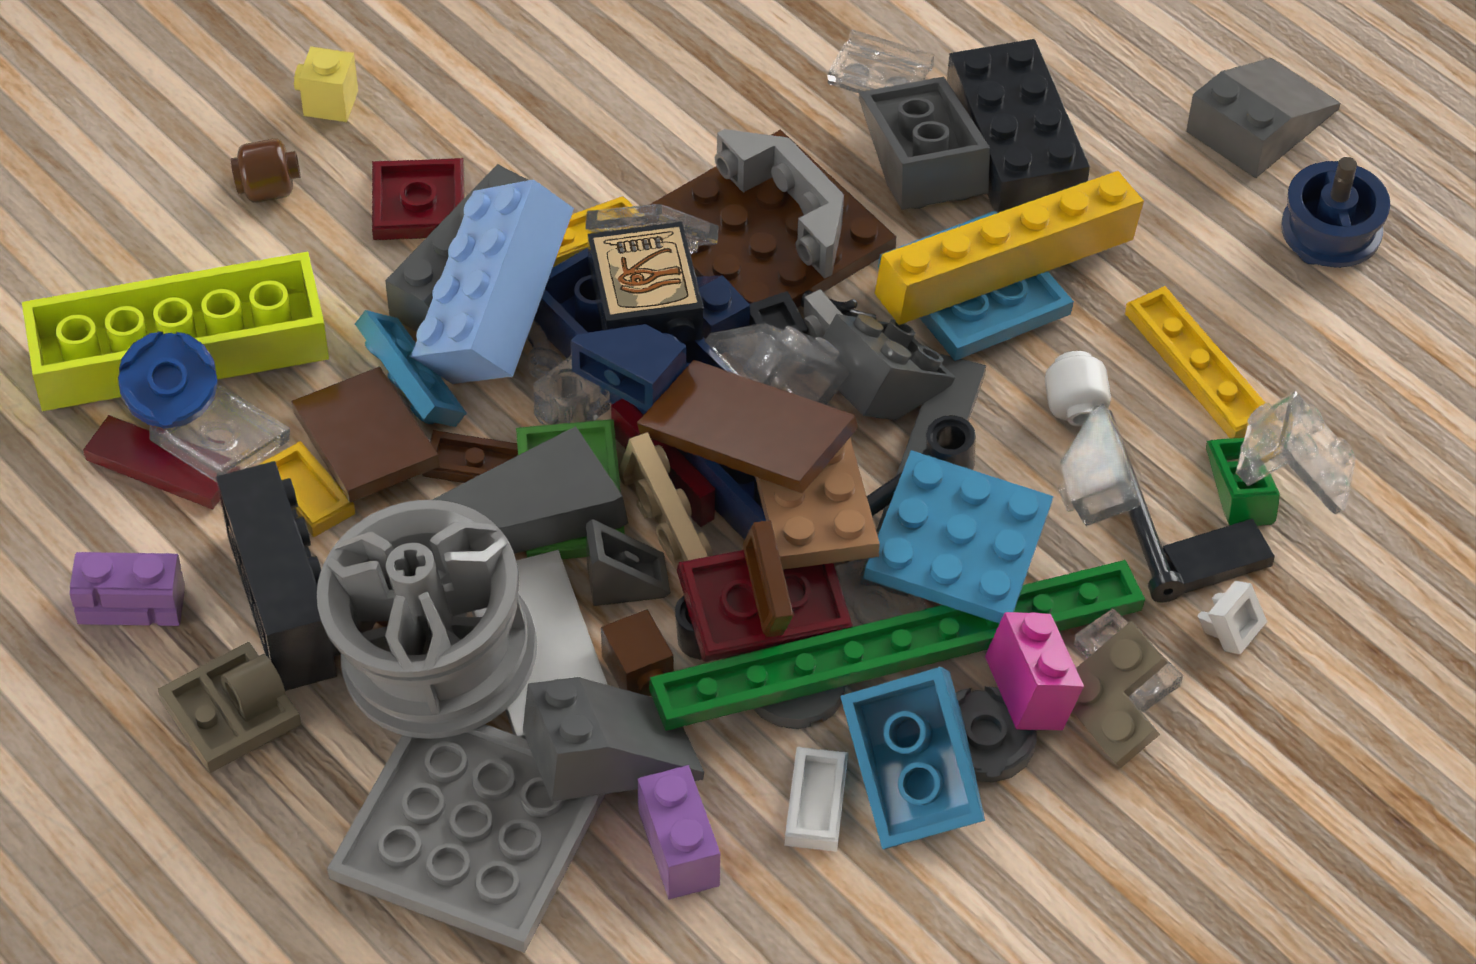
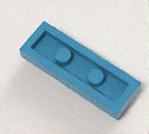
[355,310,467,427]

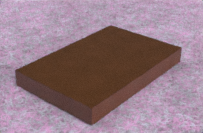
[291,366,440,503]

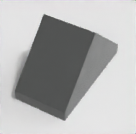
[586,519,671,606]

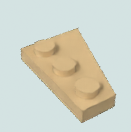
[619,432,713,571]

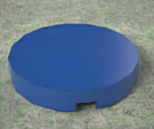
[118,331,218,429]

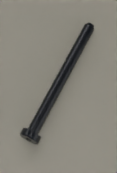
[1095,409,1185,603]

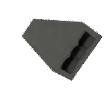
[432,426,628,554]

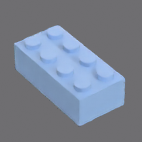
[411,179,574,384]

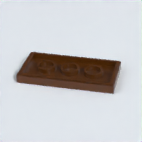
[637,360,858,494]

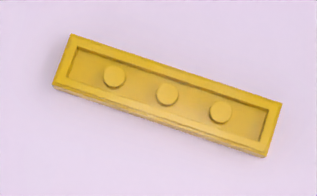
[1125,286,1275,439]

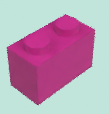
[985,612,1084,730]

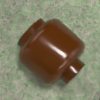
[231,138,301,202]

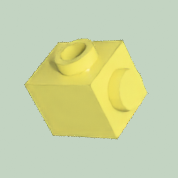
[294,46,358,122]

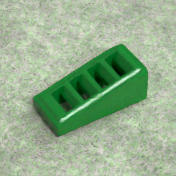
[1206,437,1280,526]

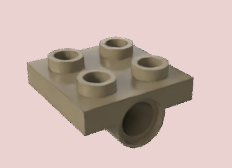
[158,642,302,774]

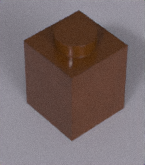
[601,609,674,696]

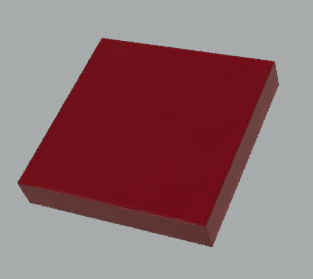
[372,158,465,240]

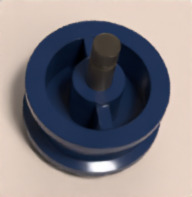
[1281,157,1390,268]

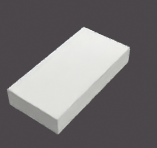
[784,747,848,852]

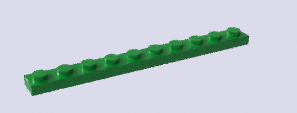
[649,560,1145,731]

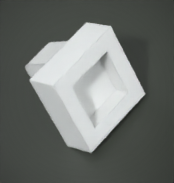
[1198,581,1267,654]

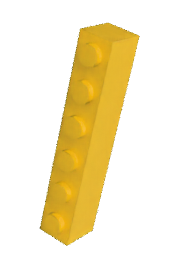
[874,171,1144,325]

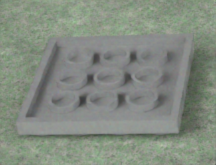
[327,724,606,953]

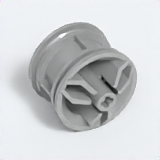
[317,500,537,739]

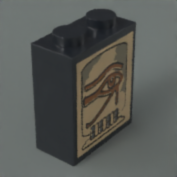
[587,221,703,343]

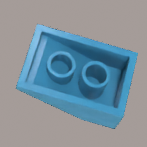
[840,667,985,849]

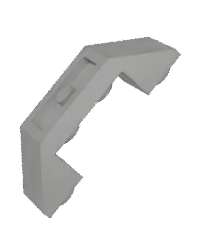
[715,129,844,279]

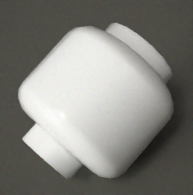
[1045,351,1111,426]

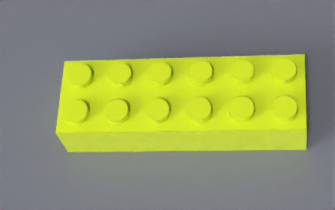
[22,252,329,411]

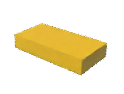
[259,441,355,537]

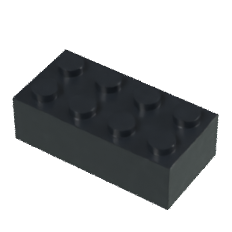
[947,39,1090,213]
[216,461,341,691]

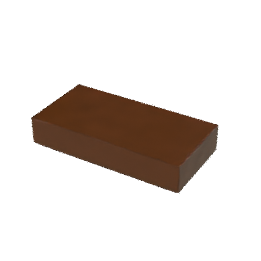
[743,520,794,637]

